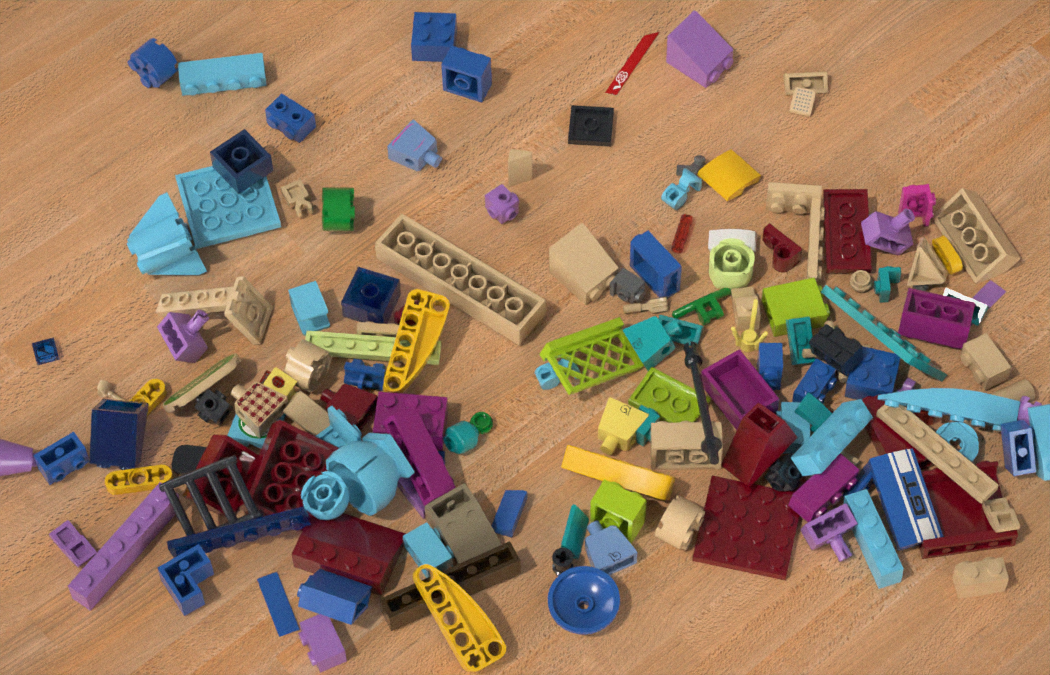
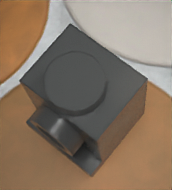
[610,268,646,304]

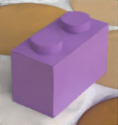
[298,614,347,673]

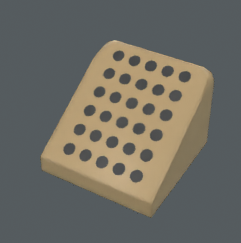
[789,87,816,117]

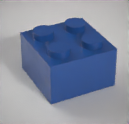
[411,12,457,62]
[441,45,492,103]
[844,346,900,400]

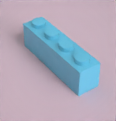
[178,53,267,96]
[791,399,873,476]
[843,489,904,589]

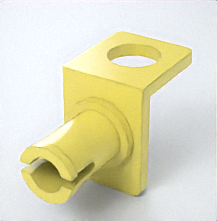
[263,367,297,403]

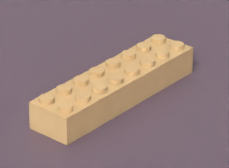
[375,214,546,346]

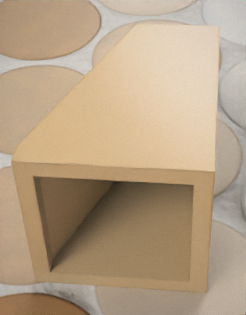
[549,223,619,305]

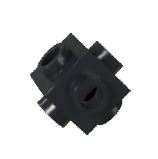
[194,389,233,426]
[764,453,802,492]

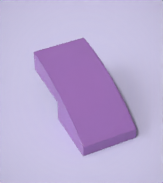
[49,520,97,568]

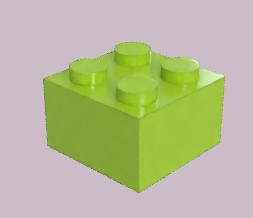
[590,479,646,544]

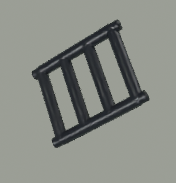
[159,455,264,547]

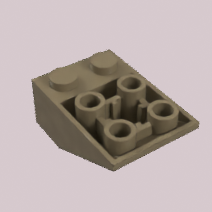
[424,483,502,564]

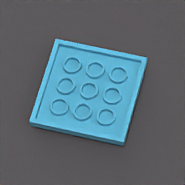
[175,166,281,249]

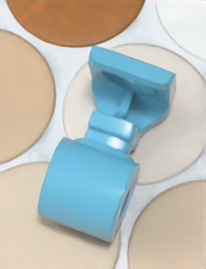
[661,168,702,210]
[534,354,580,390]

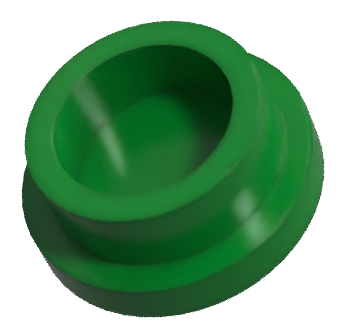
[470,412,493,434]

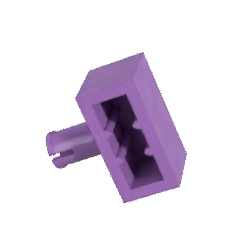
[861,208,915,256]
[157,310,209,363]
[800,503,858,562]

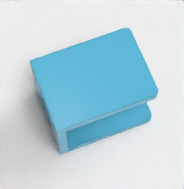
[288,281,330,336]

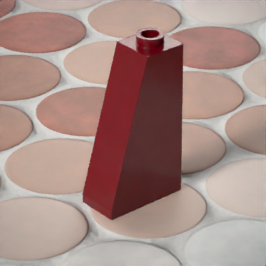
[862,394,935,470]

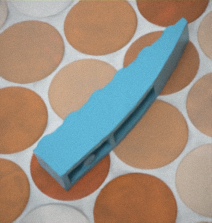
[878,388,1020,432]

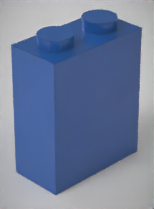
[297,569,372,625]

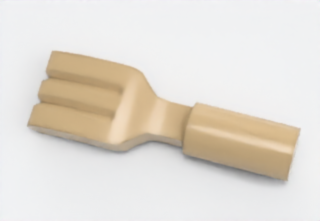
[623,297,668,314]

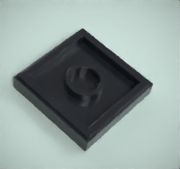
[568,105,614,147]

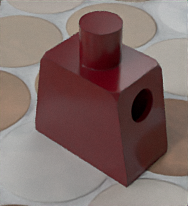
[320,384,378,431]

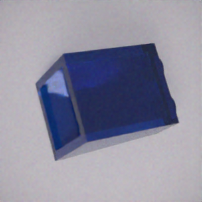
[89,399,148,470]

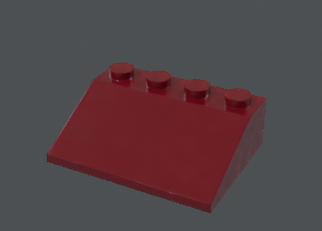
[237,420,339,533]
[291,513,406,596]

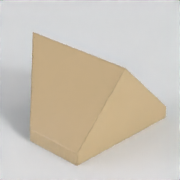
[907,237,948,286]

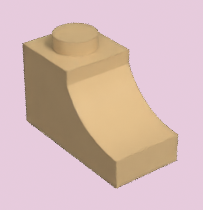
[731,287,761,331]

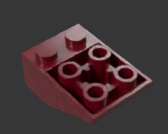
[721,402,798,487]

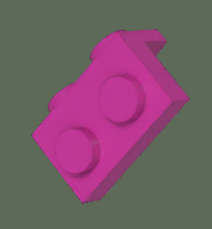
[898,184,936,227]

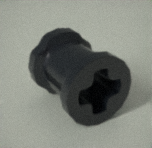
[552,548,573,576]

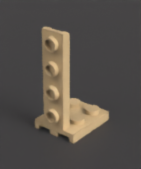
[766,182,824,281]
[156,276,273,345]

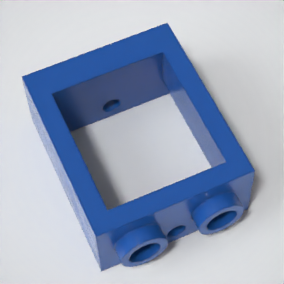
[630,230,682,299]

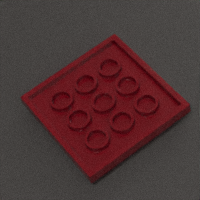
[692,475,800,581]

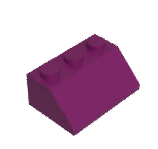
[898,288,975,349]

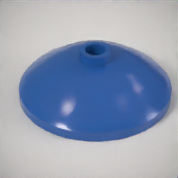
[548,566,620,635]

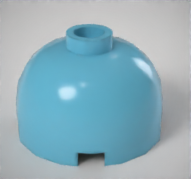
[301,471,350,520]

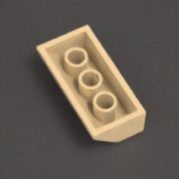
[933,188,1021,284]

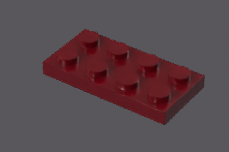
[823,189,872,273]

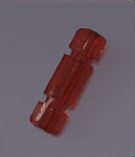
[671,214,693,254]

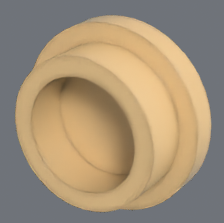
[849,270,872,292]

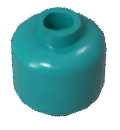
[443,420,479,454]

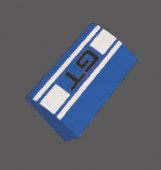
[868,448,943,551]

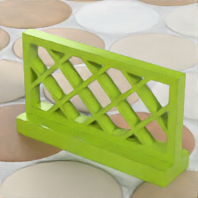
[539,317,644,395]

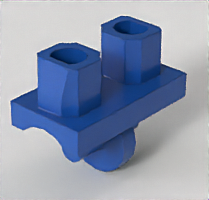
[344,359,386,391]

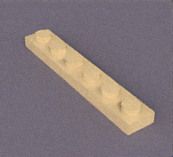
[876,404,999,504]

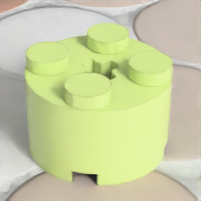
[709,238,755,289]

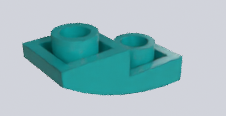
[794,392,832,432]

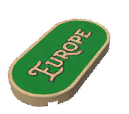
[162,353,241,413]

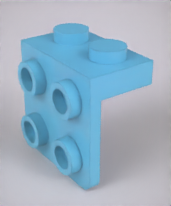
[315,406,362,448]

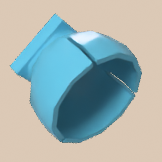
[326,433,415,516]

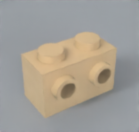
[960,333,1012,390]
[952,557,1009,599]

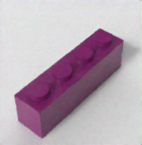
[383,406,456,506]

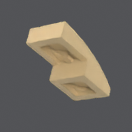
[982,497,1020,533]

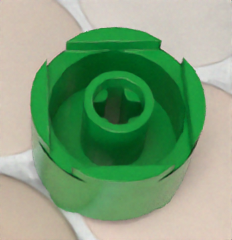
[322,187,355,231]

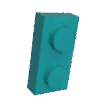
[786,316,816,365]

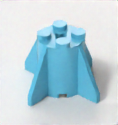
[127,192,207,275]

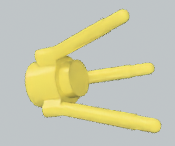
[731,299,768,352]

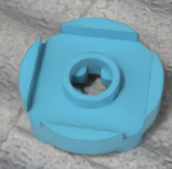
[936,422,979,462]

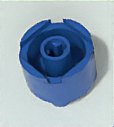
[127,38,178,88]

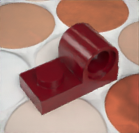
[762,223,803,273]

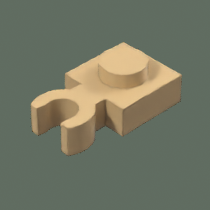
[281,179,313,218]

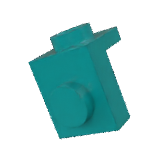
[874,266,901,303]
[636,405,660,447]

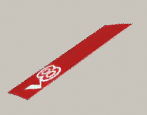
[605,32,660,96]

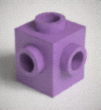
[485,184,519,224]

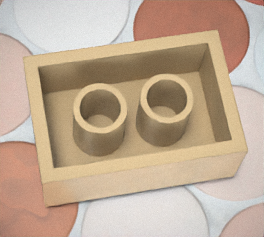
[650,421,723,470]

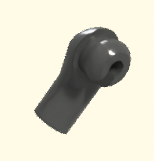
[676,155,706,176]

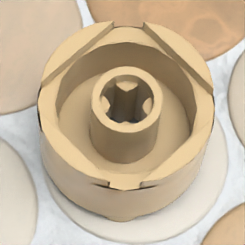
[281,339,332,393]
[655,495,705,551]

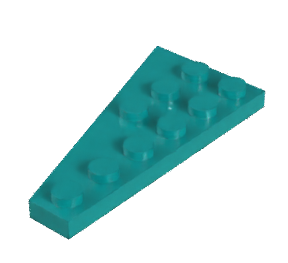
[821,285,947,382]

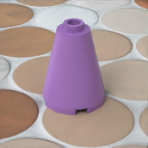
[0,439,36,476]

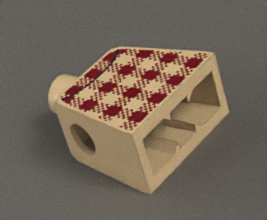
[231,382,288,438]

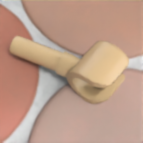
[97,380,126,405]

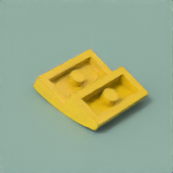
[697,149,761,201]

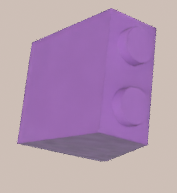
[666,10,734,88]

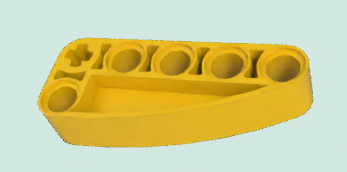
[382,289,450,393]
[561,445,676,500]
[413,564,506,672]

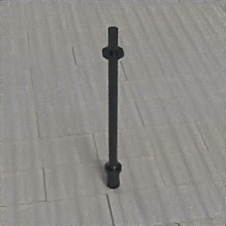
[683,341,722,465]

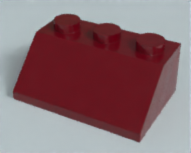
[182,434,258,517]

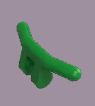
[672,288,731,326]

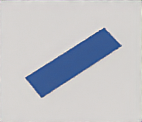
[257,572,300,637]

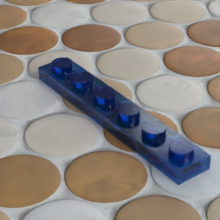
[167,506,311,558]

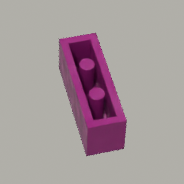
[788,453,859,522]

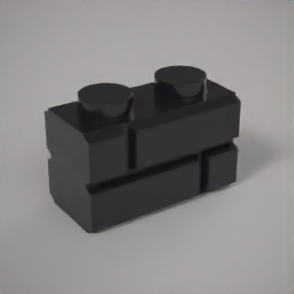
[809,324,864,376]

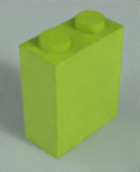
[761,277,830,337]

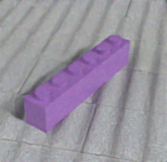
[68,482,180,611]

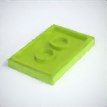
[628,367,711,423]

